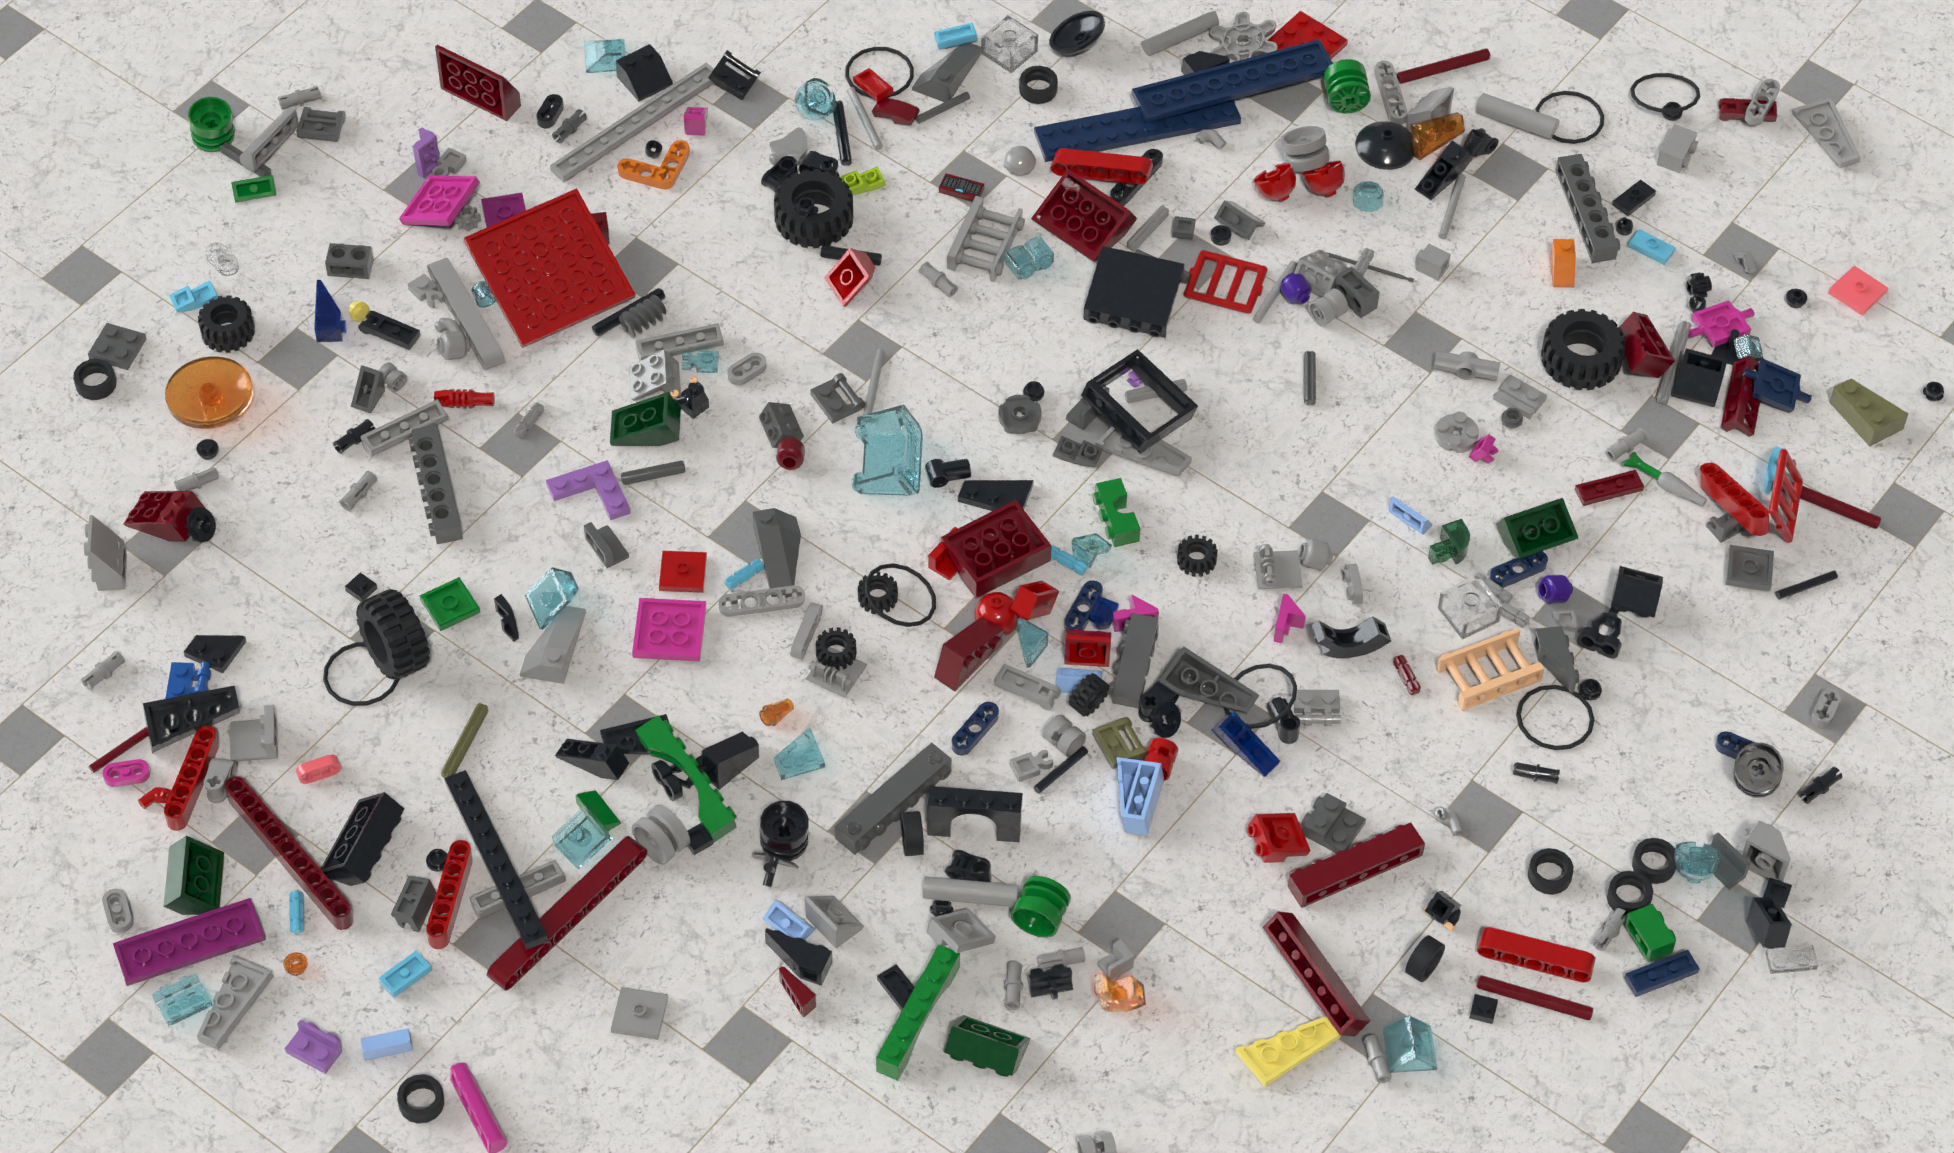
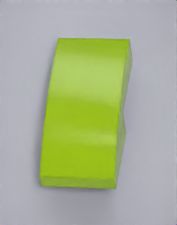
[840,166,886,194]

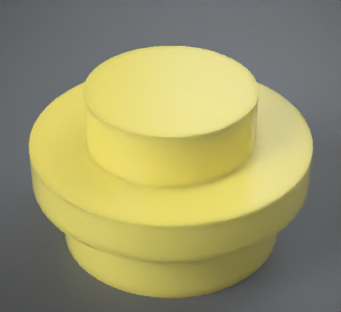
[348,301,369,322]

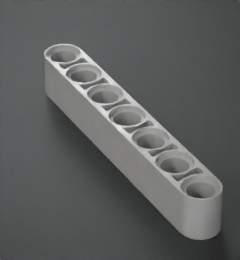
[427,258,505,370]

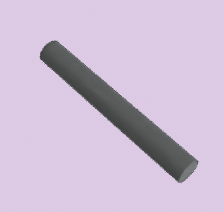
[915,91,970,124]

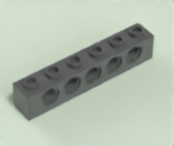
[1555,154,1620,263]
[409,425,463,544]

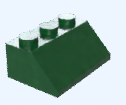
[1496,498,1579,559]
[163,835,224,915]
[944,1015,1031,1077]

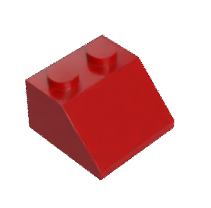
[1064,629,1111,667]

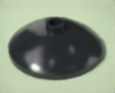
[1049,11,1105,55]
[1355,121,1417,170]

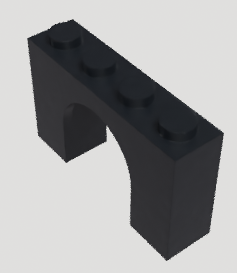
[927,786,1023,843]

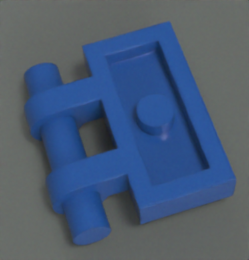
[165,662,211,699]

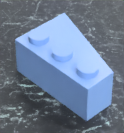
[1117,757,1164,836]

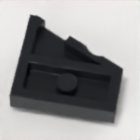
[184,635,246,673]

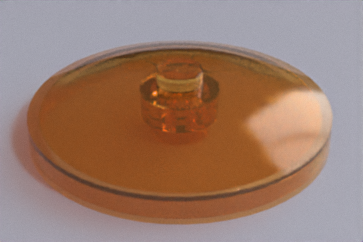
[165,356,253,429]

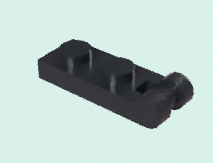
[358,310,420,350]

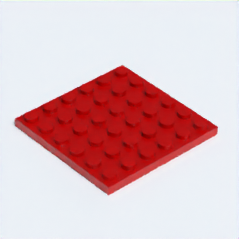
[464,188,636,348]

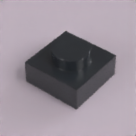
[345,572,377,602]
[687,823,714,855]
[1763,877,1792,908]
[1469,994,1498,1024]

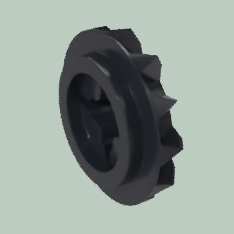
[184,507,216,543]
[1150,701,1181,738]

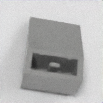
[84,515,127,591]

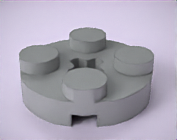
[1435,411,1479,453]

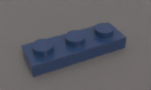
[1625,950,1700,997]

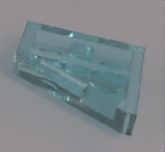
[774,728,825,780]

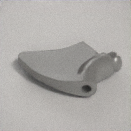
[769,127,807,165]

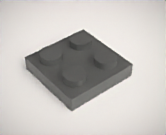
[88,323,147,370]
[1726,545,1774,591]

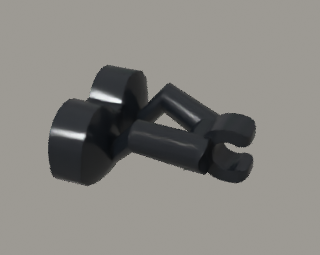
[1577,607,1622,659]
[651,755,703,801]

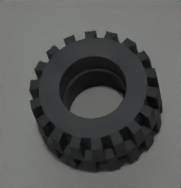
[198,295,255,353]

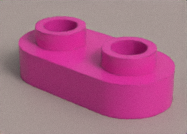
[102,759,150,787]

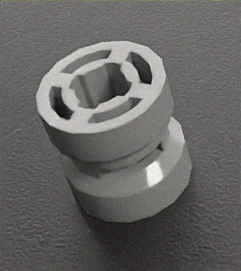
[379,362,407,392]

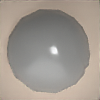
[1003,146,1036,176]

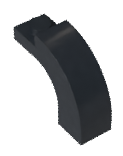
[1312,616,1391,659]

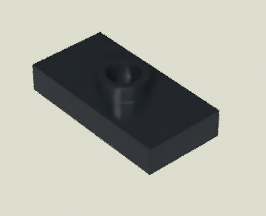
[1613,179,1656,216]
[877,964,915,1011]

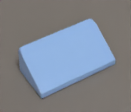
[1389,496,1432,535]
[1056,667,1103,693]
[763,900,816,940]
[361,1028,413,1061]

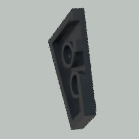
[958,480,1034,511]
[600,714,673,755]

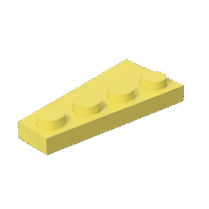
[1235,1017,1341,1087]

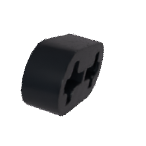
[536,94,564,129]

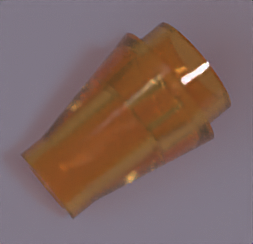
[759,698,794,727]

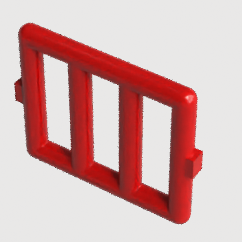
[1184,250,1268,314]
[1769,449,1803,543]

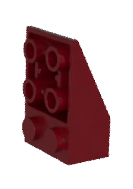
[123,491,205,541]

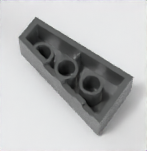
[1109,613,1159,709]

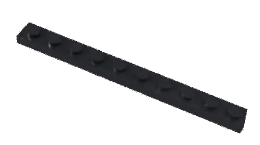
[444,770,548,950]

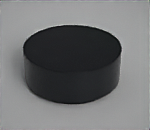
[1210,225,1232,246]

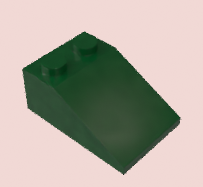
[610,392,681,446]

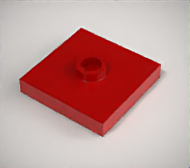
[659,550,707,593]

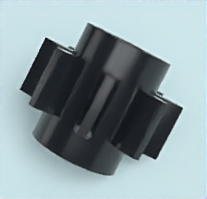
[1686,272,1712,297]

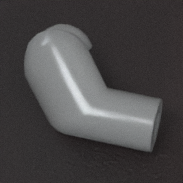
[1196,129,1227,150]
[434,318,464,334]
[1434,807,1464,836]

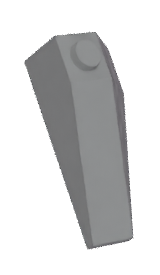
[520,605,586,684]

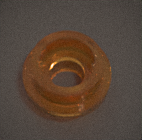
[283,952,308,976]

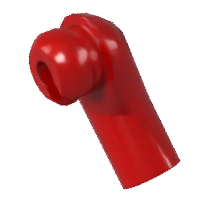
[138,787,171,809]

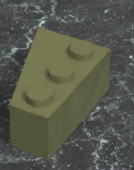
[1830,378,1909,447]

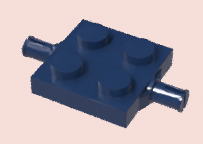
[1742,359,1812,413]

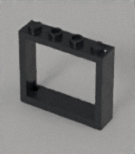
[1081,349,1198,453]

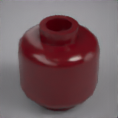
[776,438,805,470]

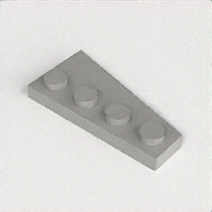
[1792,98,1860,168]
[1096,426,1192,476]
[197,956,273,1050]

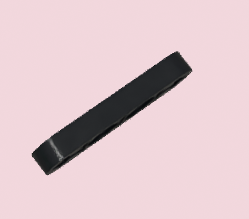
[1110,149,1163,206]

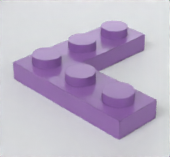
[546,460,631,520]

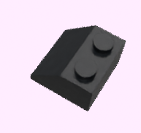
[616,44,673,102]

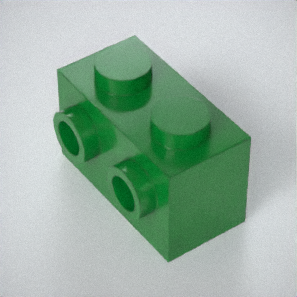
[1625,904,1676,963]

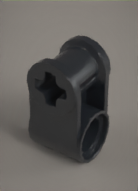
[1462,128,1499,157]
[799,151,839,176]
[761,156,798,194]
[1138,681,1179,722]
[945,850,992,882]

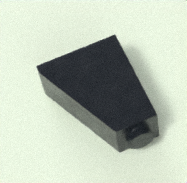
[701,731,759,790]

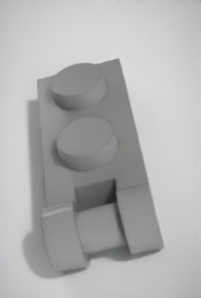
[995,664,1062,710]

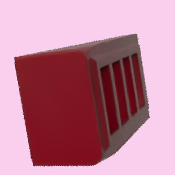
[779,966,816,1017]

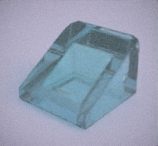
[1734,334,1763,359]

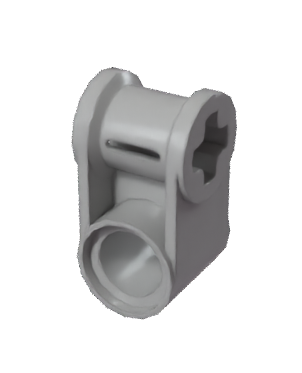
[204,758,237,803]

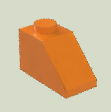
[1550,239,1576,288]

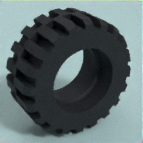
[774,169,854,249]
[1541,309,1626,390]
[356,589,430,680]

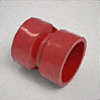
[1144,738,1179,781]

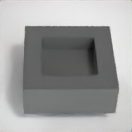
[1172,216,1196,240]

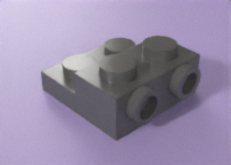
[1301,793,1366,853]

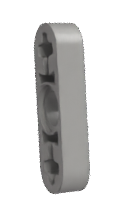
[1745,79,1780,125]
[790,602,823,660]

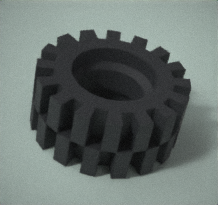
[1177,535,1218,577]
[858,572,898,614]
[816,627,857,671]
[1068,673,1110,717]

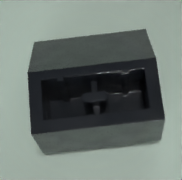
[1673,348,1728,407]
[1611,566,1663,618]

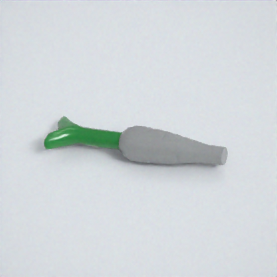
[1623,452,1707,506]

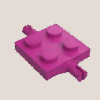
[1688,300,1755,347]

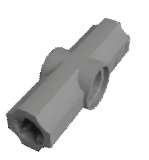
[1434,351,1501,381]

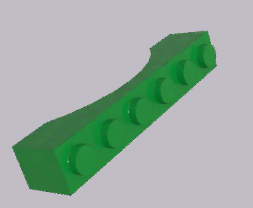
[635,715,737,842]
[876,944,960,1081]

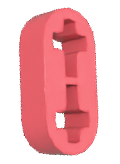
[296,755,341,784]

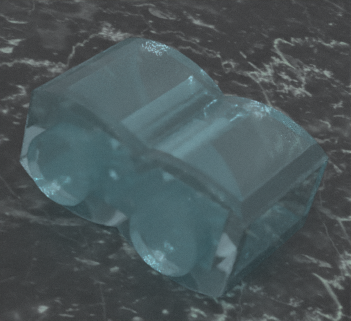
[1005,236,1054,280]

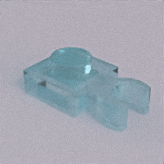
[681,351,719,373]

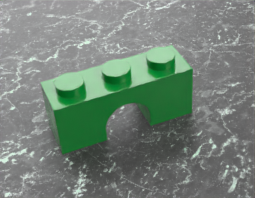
[1093,478,1140,547]

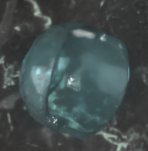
[1353,181,1384,212]

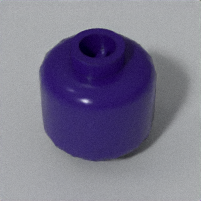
[1280,273,1312,304]
[1538,575,1573,604]

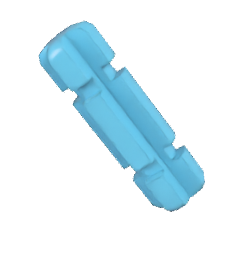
[1051,545,1088,575]
[724,558,764,590]
[289,890,304,935]

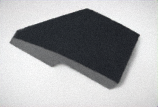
[494,594,519,642]

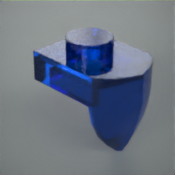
[1089,596,1119,630]

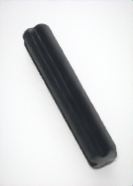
[820,245,882,266]

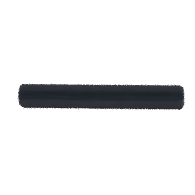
[832,100,852,166]
[592,288,666,336]

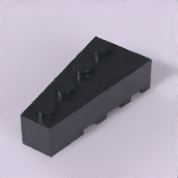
[143,685,239,753]

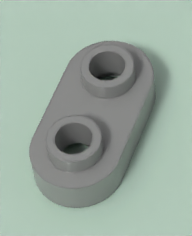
[728,353,766,385]
[1343,564,1363,604]
[102,889,133,933]

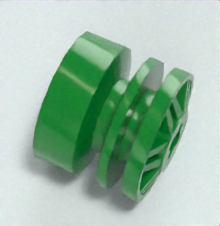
[1324,59,1371,114]
[188,97,235,152]
[1011,876,1071,938]

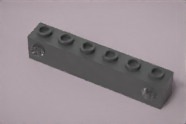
[835,742,952,855]

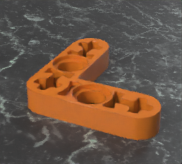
[617,140,690,190]

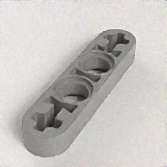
[1375,61,1407,125]
[719,585,805,617]

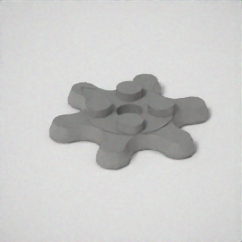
[1210,12,1278,61]

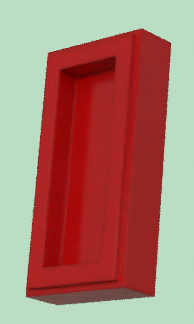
[853,68,894,102]

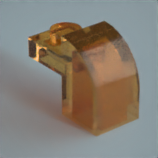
[1094,972,1146,1012]

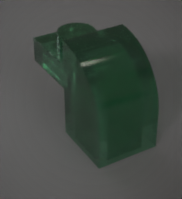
[1428,519,1470,565]

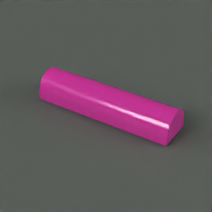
[450,1063,507,1153]

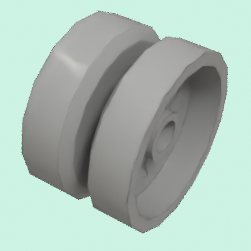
[1280,126,1330,172]
[632,805,690,865]

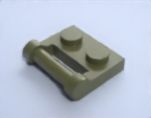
[1092,717,1148,769]

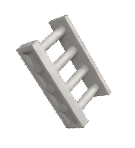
[947,196,1025,282]

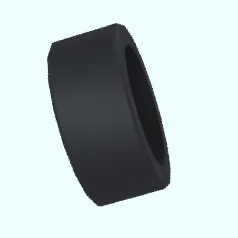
[1019,65,1058,104]
[73,359,117,400]
[901,811,924,856]
[1632,838,1678,884]
[1528,848,1574,895]
[1607,871,1654,916]
[1405,935,1445,982]
[397,1074,445,1124]

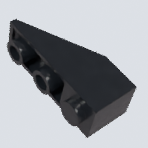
[1415,140,1472,200]
[555,739,630,780]
[765,928,833,986]

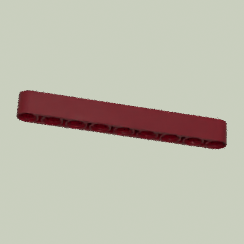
[225,776,353,930]
[486,836,648,991]

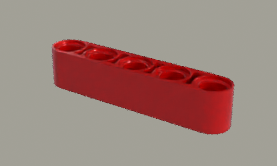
[1051,148,1153,184]
[1700,462,1769,536]
[164,725,219,831]
[426,840,473,949]
[1477,927,1596,983]

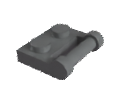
[296,107,346,141]
[810,373,865,424]

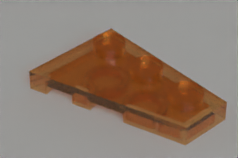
[1410,112,1465,160]

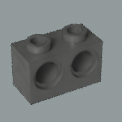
[325,243,374,279]
[1334,266,1380,318]

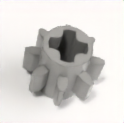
[455,205,481,231]

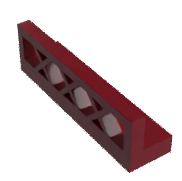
[1721,356,1760,437]

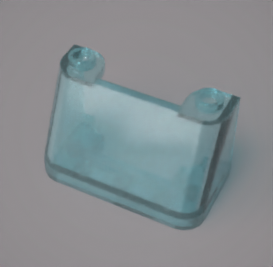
[851,404,923,496]

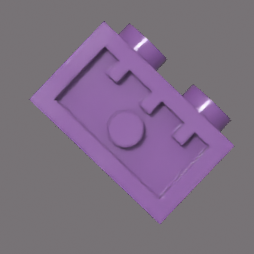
[412,127,440,179]
[285,1020,342,1074]

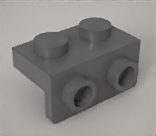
[759,402,804,448]

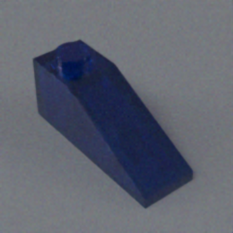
[314,280,347,343]
[1212,711,1281,777]

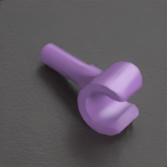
[1127,371,1143,387]

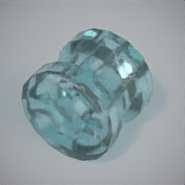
[471,281,496,308]

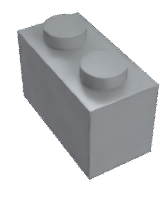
[1657,124,1698,173]

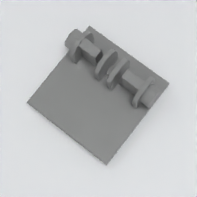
[1254,544,1303,589]
[806,647,867,698]

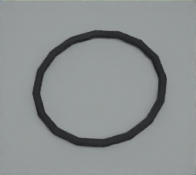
[845,47,914,98]
[1630,73,1701,113]
[1535,91,1604,144]
[865,563,936,627]
[323,642,400,706]
[1224,663,1297,729]
[1516,685,1595,750]

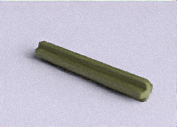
[441,703,488,778]

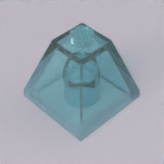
[584,38,625,73]
[525,567,579,630]

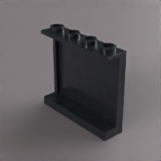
[1084,246,1184,338]

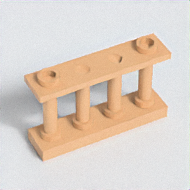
[1437,628,1544,711]

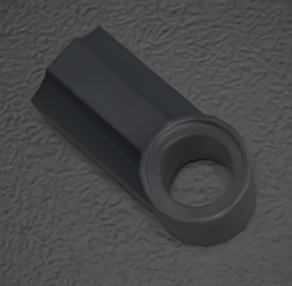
[925,459,971,488]
[1267,697,1300,744]

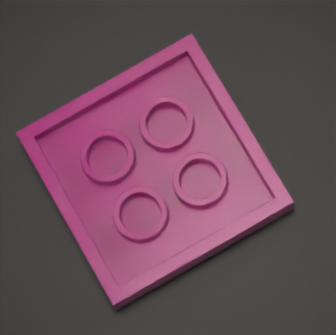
[399,176,480,226]
[632,598,706,661]

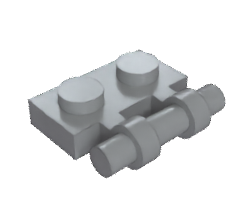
[1294,690,1341,726]

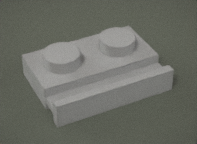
[1493,375,1547,420]

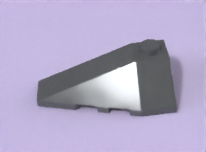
[912,42,984,102]
[753,508,801,597]
[1159,646,1259,714]

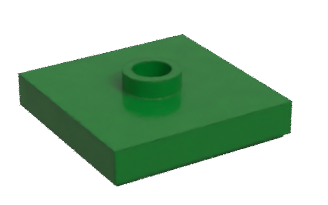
[419,577,480,631]

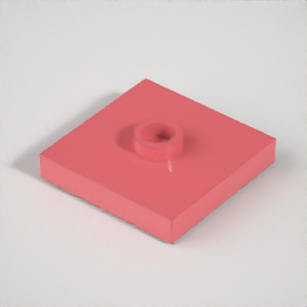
[1828,266,1888,316]

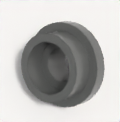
[1501,408,1523,428]

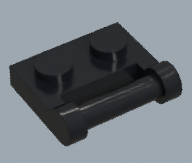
[708,50,761,100]

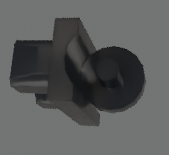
[1029,964,1073,1000]

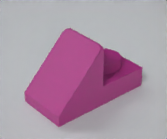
[684,107,708,136]
[1274,593,1306,643]
[1112,595,1159,632]

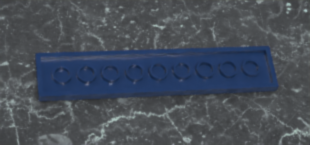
[1132,39,1333,123]
[1034,100,1241,162]

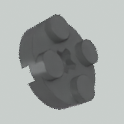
[998,395,1042,434]

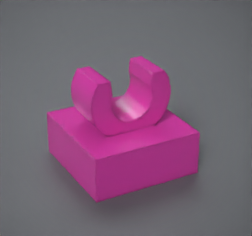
[1469,434,1498,464]

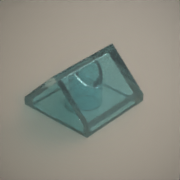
[551,805,613,869]
[1383,1015,1437,1073]

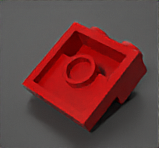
[1247,813,1311,863]

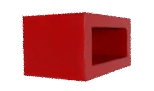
[1011,580,1060,620]

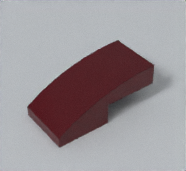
[872,98,920,125]

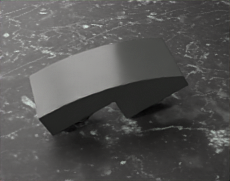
[1052,436,1103,467]

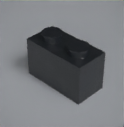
[1746,897,1792,949]

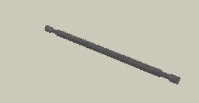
[1318,250,1414,282]

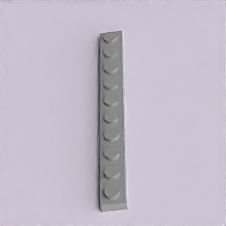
[550,63,715,182]

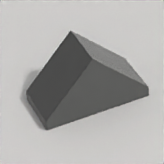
[351,365,385,413]

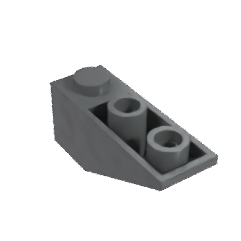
[1533,626,1579,693]

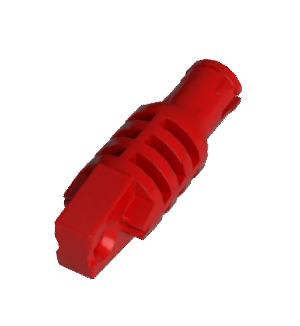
[434,389,495,409]

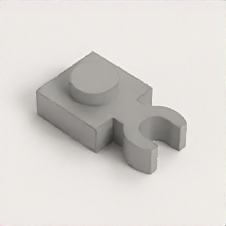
[432,148,467,176]
[407,274,444,309]
[1010,750,1053,782]

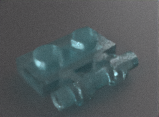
[151,973,213,1027]

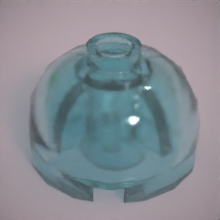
[795,78,836,120]
[1674,842,1721,883]

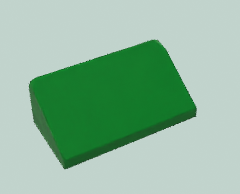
[231,175,276,203]
[575,790,621,835]

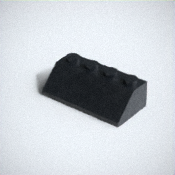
[320,792,405,886]

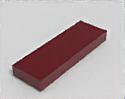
[1575,470,1644,506]

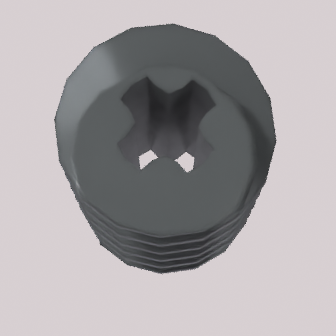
[619,295,666,338]

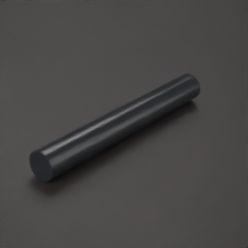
[1775,570,1838,600]
[1034,746,1088,794]

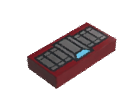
[939,173,984,202]

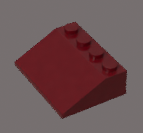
[435,44,521,121]
[1031,169,1137,263]
[941,500,1052,598]

